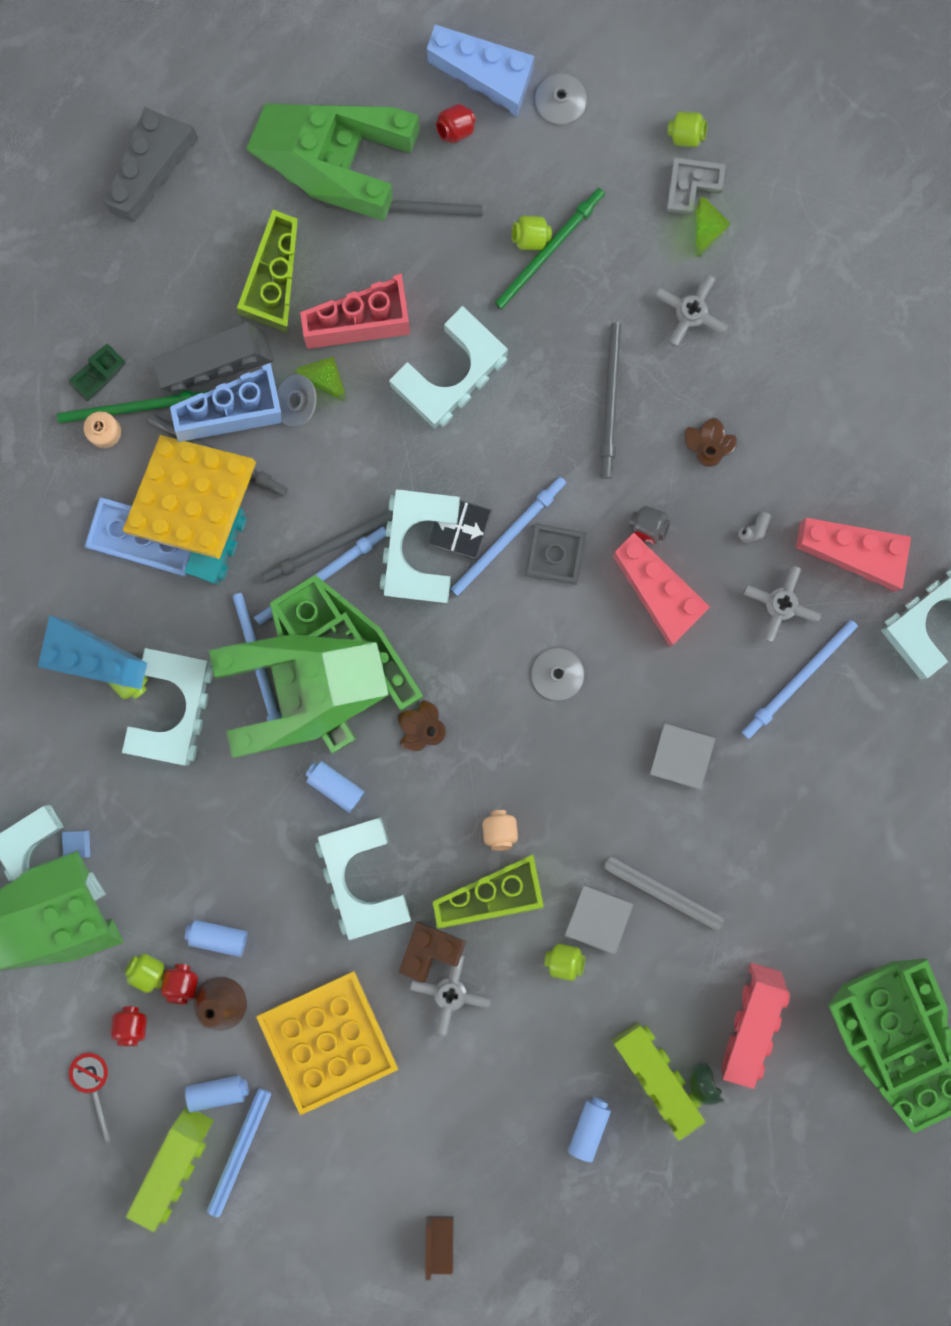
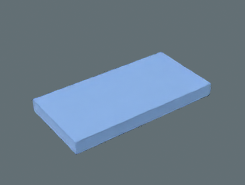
[85,497,192,577]

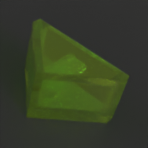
[696,197,731,257]
[296,356,346,401]

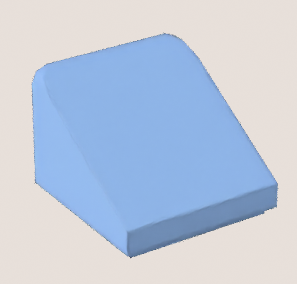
[62,830,91,858]

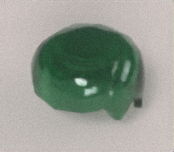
[690,1063,725,1105]

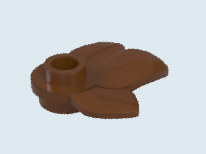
[685,418,737,467]
[398,700,446,751]

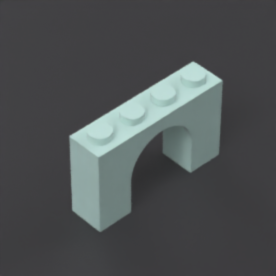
[389,306,508,429]
[380,489,460,603]
[881,568,951,680]
[122,648,214,766]
[0,805,106,901]
[315,817,412,940]

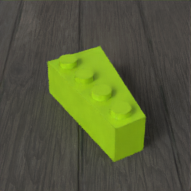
[237,209,298,333]
[433,854,544,929]
[612,1022,706,1141]
[126,1105,214,1232]

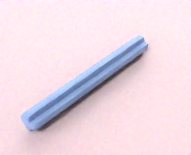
[207,1088,271,1217]

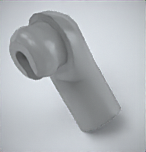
[738,511,772,544]

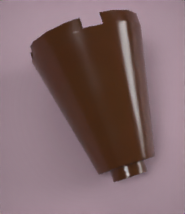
[193,977,247,1031]

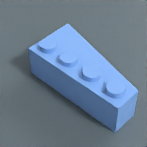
[427,25,534,117]
[170,363,282,442]

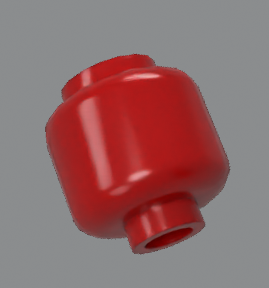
[436,104,476,143]
[161,964,198,1005]
[111,1006,147,1047]

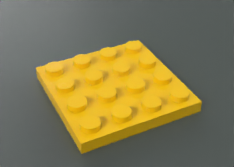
[122,435,256,559]
[256,970,398,1115]

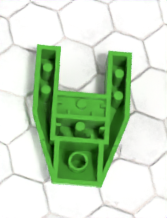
[247,104,420,221]
[270,575,424,753]
[209,634,389,758]

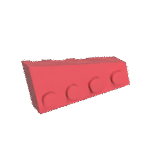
[300,273,410,349]
[796,518,911,592]
[612,533,710,647]
[721,963,790,1089]

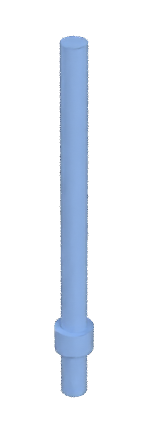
[451,476,567,596]
[254,526,386,626]
[232,593,283,721]
[741,620,858,739]

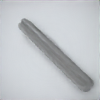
[604,856,724,931]

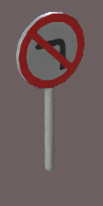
[69,1052,110,1142]

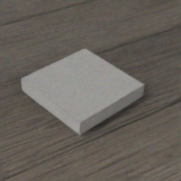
[649,723,716,789]
[565,885,634,954]

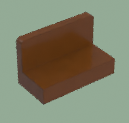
[425,1216,454,1280]

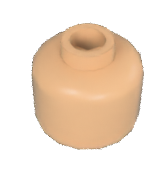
[83,411,121,448]
[482,810,518,851]

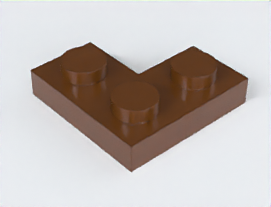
[398,922,467,982]

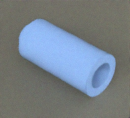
[305,761,365,813]
[184,920,248,957]
[185,1075,249,1113]
[568,1097,611,1162]

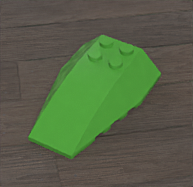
[0,850,124,971]
[828,958,951,1134]

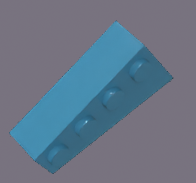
[38,615,147,689]

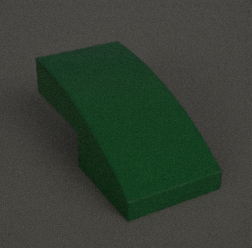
[69,343,126,402]

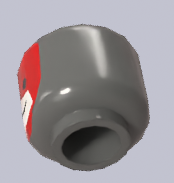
[629,506,670,544]

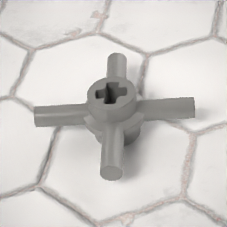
[655,275,729,348]
[743,566,821,643]
[410,955,491,1035]

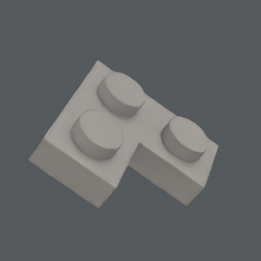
[666,157,726,215]

